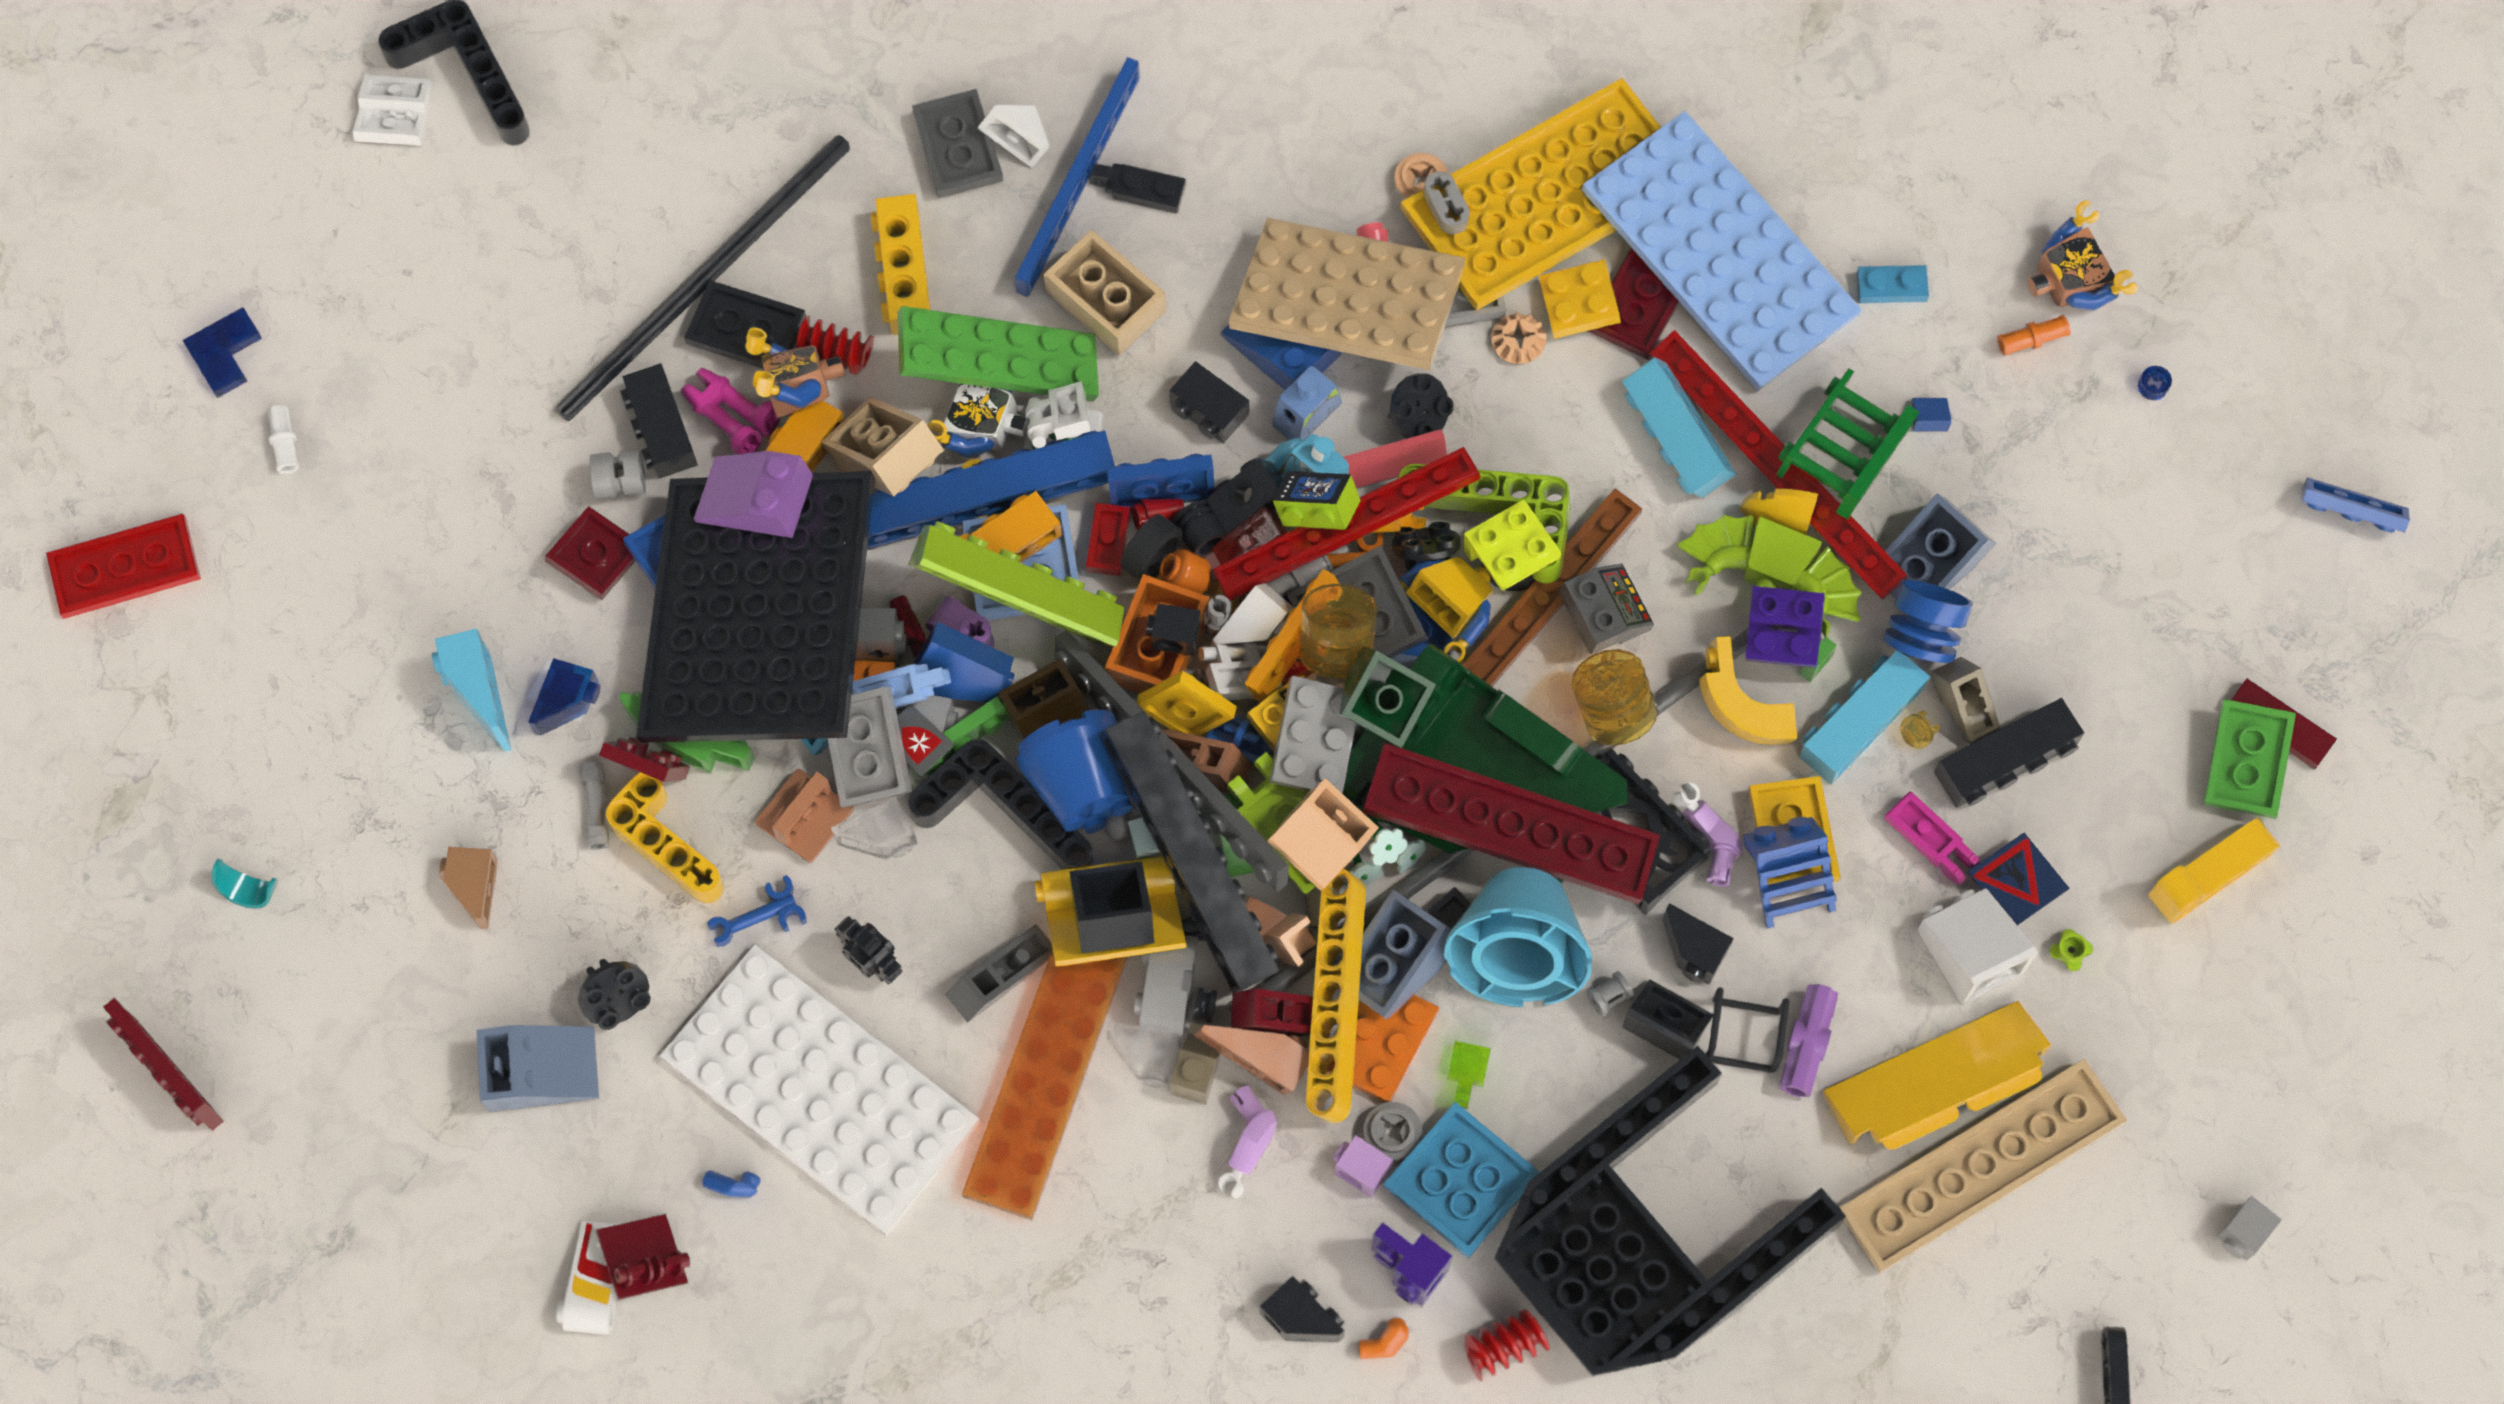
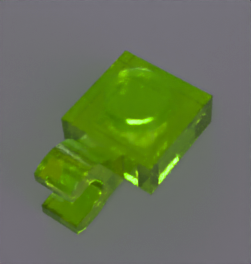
[1447,1041,1491,1109]

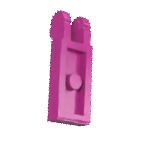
[1884,791,1980,885]

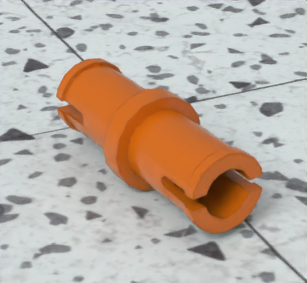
[1997,315,2070,356]

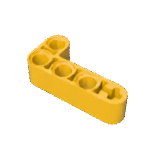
[606,772,724,903]
[2148,818,2281,924]

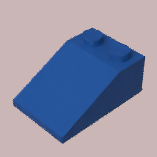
[1220,325,1342,391]

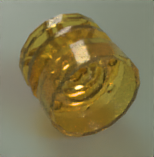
[1299,584,1377,679]
[1571,649,1658,745]

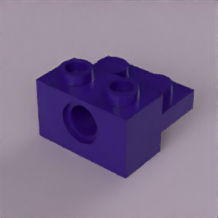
[1745,586,1825,668]
[1371,1222,1452,1306]

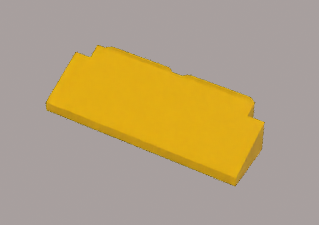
[1822,1001,2051,1150]

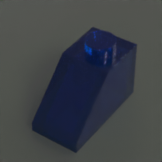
[528,658,601,736]

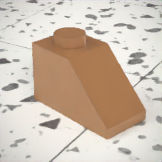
[439,847,498,929]

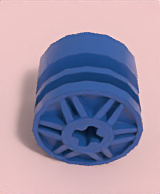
[1883,580,1973,663]

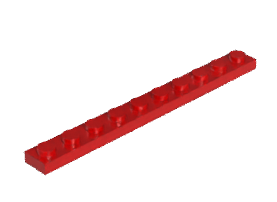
[1649,329,1909,600]

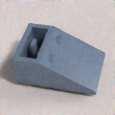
[476,1025,599,1112]

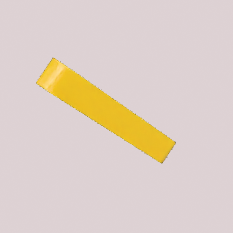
[1306,868,1366,1124]

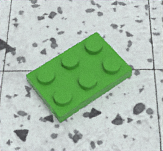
[2203,699,2296,819]

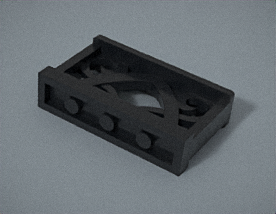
[1597,748,1711,915]

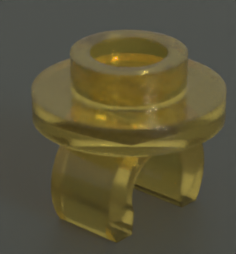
[1900,711,1941,749]

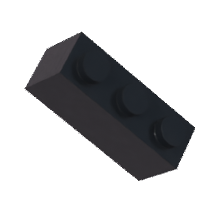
[620,363,698,479]

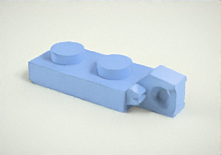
[852,664,951,708]

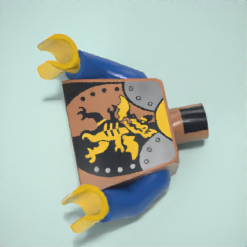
[2027,200,2137,311]
[745,327,846,418]

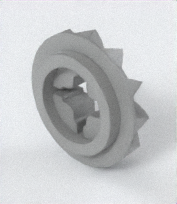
[1363,1102,1422,1161]

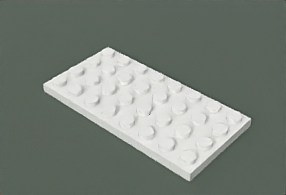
[660,945,981,1237]

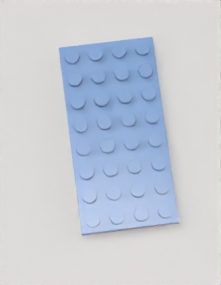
[1581,111,1862,391]

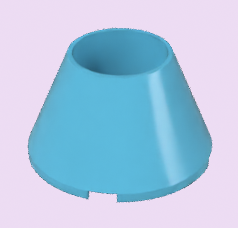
[1444,867,1592,1007]

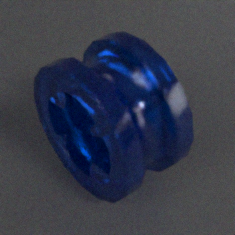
[2138,365,2172,401]

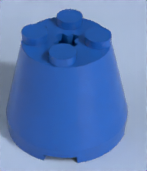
[1015,710,1132,834]

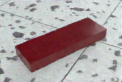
[2231,678,2337,769]

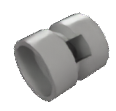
[589,449,646,499]

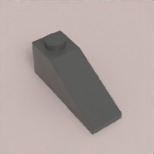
[945,924,1054,1023]

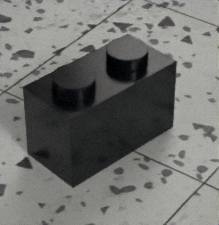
[1169,361,1250,444]

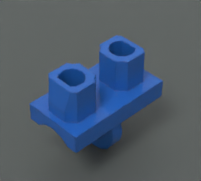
[1206,715,1272,765]

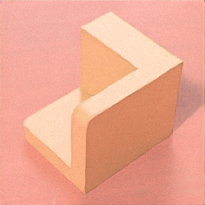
[1265,913,1316,967]

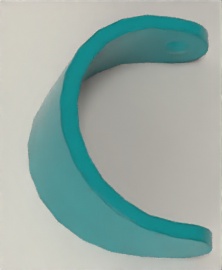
[212,858,278,909]

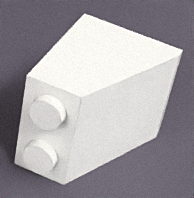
[1917,888,2038,1005]

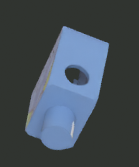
[1272,366,1342,440]

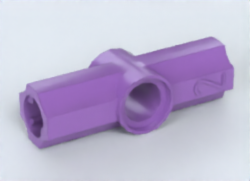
[1779,984,1839,1098]

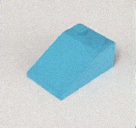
[432,628,511,752]

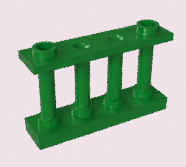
[1776,368,1919,520]

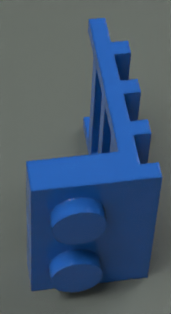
[1743,817,1837,929]

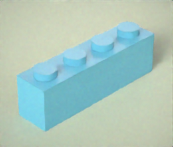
[1622,357,1737,498]
[1799,650,1930,785]

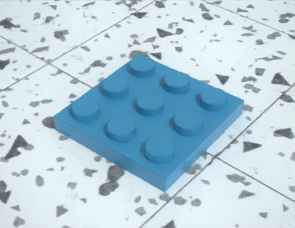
[1383,1102,1540,1259]

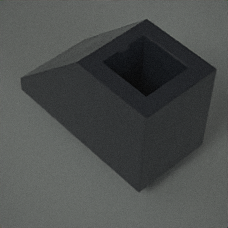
[1260,1276,1345,1342]

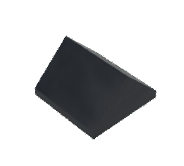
[1622,979,1713,1060]

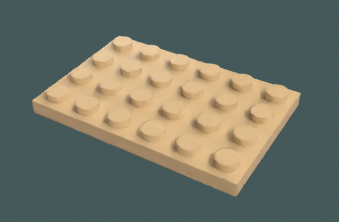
[1229,218,1465,370]

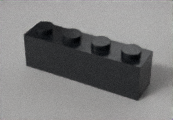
[1934,697,2085,808]

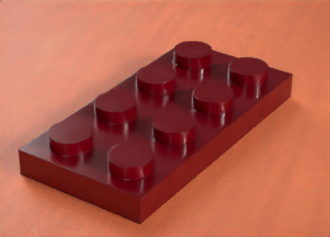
[103,997,224,1131]

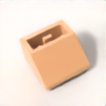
[1267,778,1379,891]

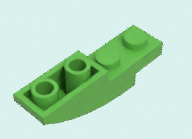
[619,692,754,773]

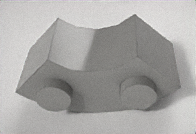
[1134,935,1199,1036]

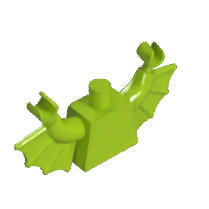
[1677,514,1862,638]

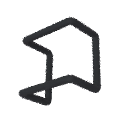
[1706,987,1790,1073]

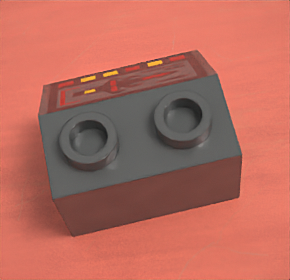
[1559,563,1654,655]

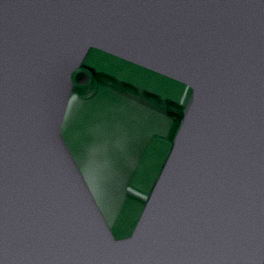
[1343,644,1628,854]

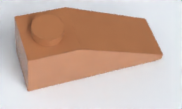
[1160,728,1252,793]
[1193,1025,1309,1095]

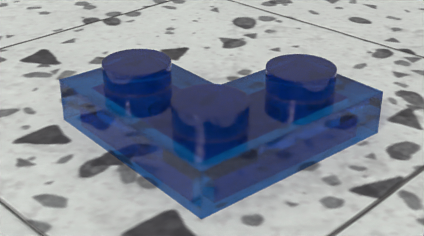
[182,307,262,398]

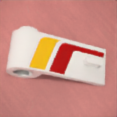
[557,1221,618,1334]

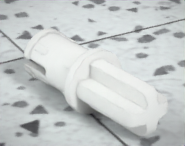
[268,405,299,474]

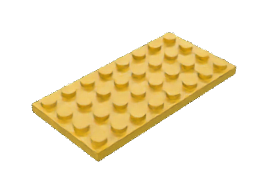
[1400,78,1661,311]

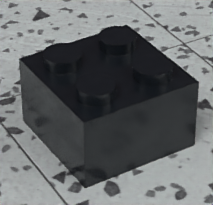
[1069,861,1154,953]

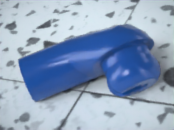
[702,1170,761,1198]

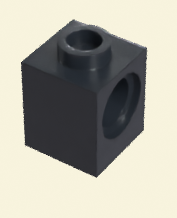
[1146,603,1201,656]

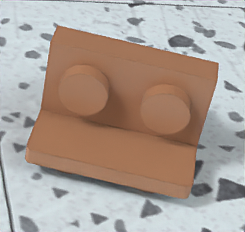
[755,769,854,863]

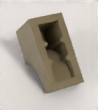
[1931,657,2001,745]
[1170,1023,1221,1104]

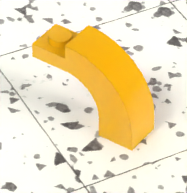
[1699,636,1797,745]

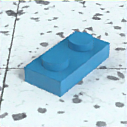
[1856,265,1929,303]

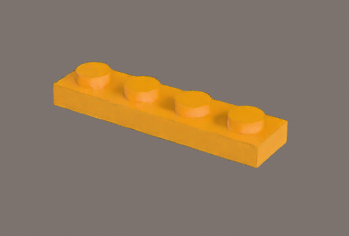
[1245,569,1343,702]

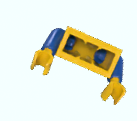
[1400,557,1493,664]

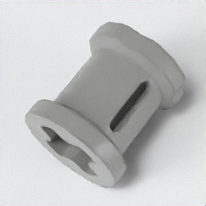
[1586,971,1634,1017]

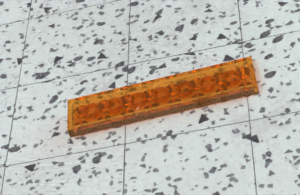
[962,949,1129,1221]

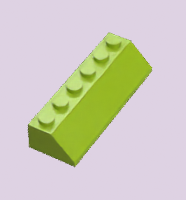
[908,521,1125,647]

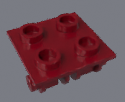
[596,1214,690,1300]

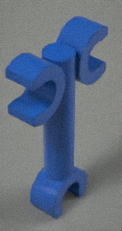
[707,875,807,947]

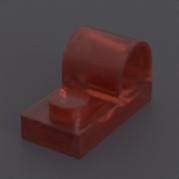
[1212,507,1287,565]

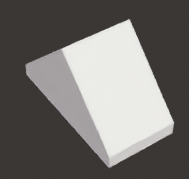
[978,105,1050,168]

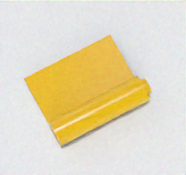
[1034,856,1186,967]

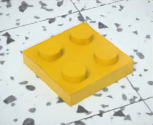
[1539,259,1621,339]
[1136,671,1237,736]

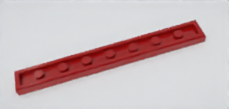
[1212,447,1481,601]

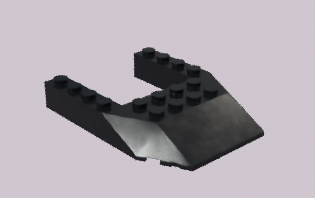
[1494,1045,1846,1377]

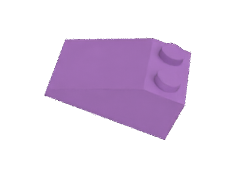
[694,451,813,538]

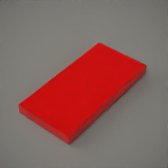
[46,513,201,619]

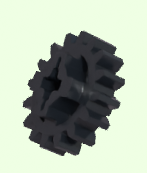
[834,916,903,985]

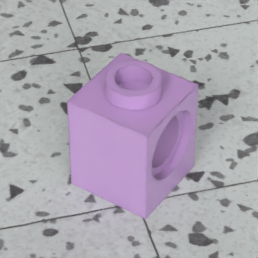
[1333,1135,1393,1198]

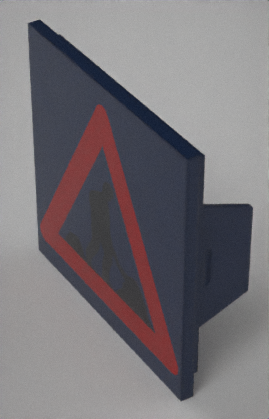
[1967,832,2070,926]

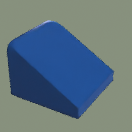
[1912,398,1951,432]

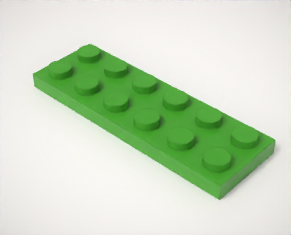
[897,306,1099,402]

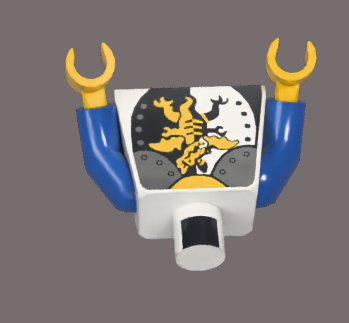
[927,384,1029,458]

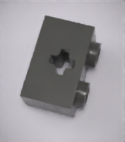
[855,607,907,667]

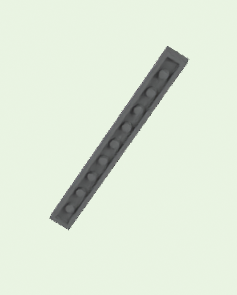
[1054,630,1289,892]

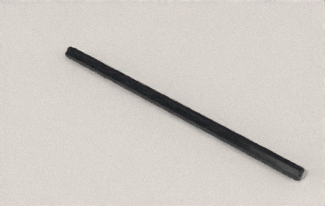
[556,135,850,421]

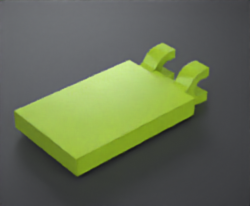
[1226,752,1316,896]

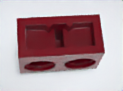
[1231,988,1313,1037]

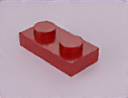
[1086,503,1131,576]

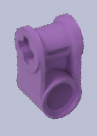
[925,596,994,648]

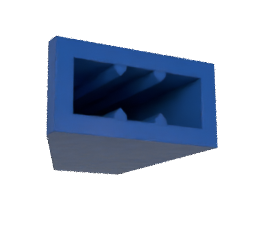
[912,622,1015,702]

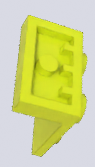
[1463,499,1561,590]

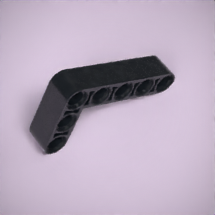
[378,0,530,146]
[908,739,1094,870]

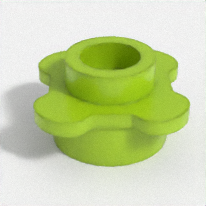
[2049,929,2093,972]

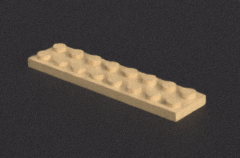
[1840,1059,2127,1274]

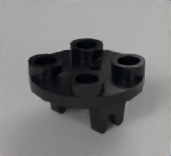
[1387,373,1454,439]
[1392,521,1461,570]
[578,959,651,1030]

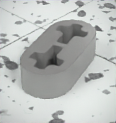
[1424,171,1470,235]

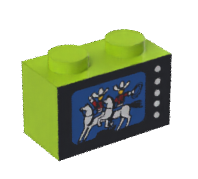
[1273,471,1361,530]

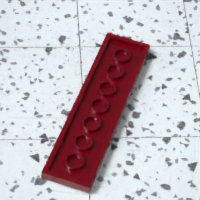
[1362,743,1660,905]

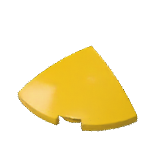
[1739,489,1818,535]

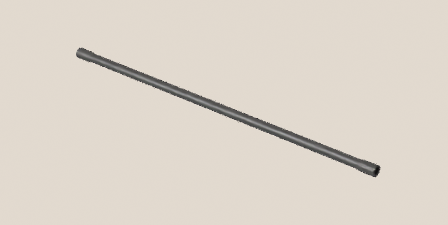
[1228,627,1780,1012]

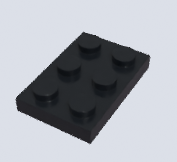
[684,280,806,368]

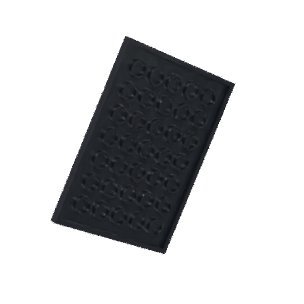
[636,471,875,743]

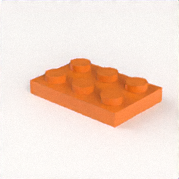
[1327,995,1439,1103]

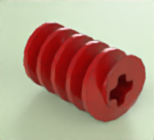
[796,316,874,375]
[1464,1309,1550,1381]

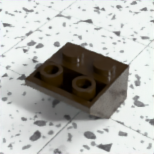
[998,658,1089,741]

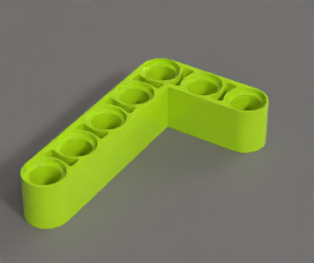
[1398,464,1571,583]

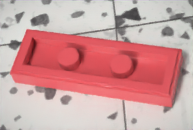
[1343,429,1447,488]

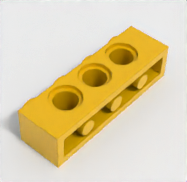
[870,194,931,335]

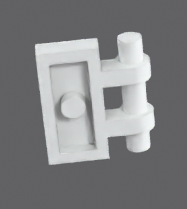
[1025,381,1091,448]
[1198,641,1283,700]

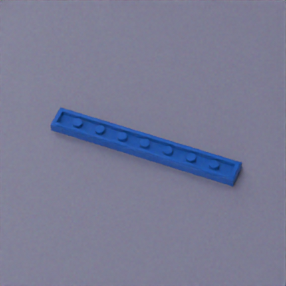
[1015,57,1140,297]

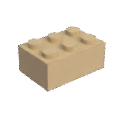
[1043,229,1166,356]
[821,397,943,497]

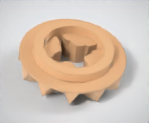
[1395,153,1448,199]
[1491,311,1546,364]

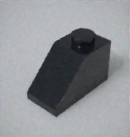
[1662,903,1734,985]

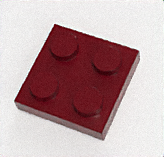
[545,506,635,600]
[599,737,690,782]

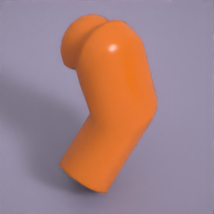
[1359,1317,1409,1359]

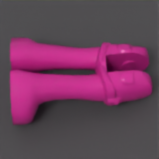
[681,368,781,454]

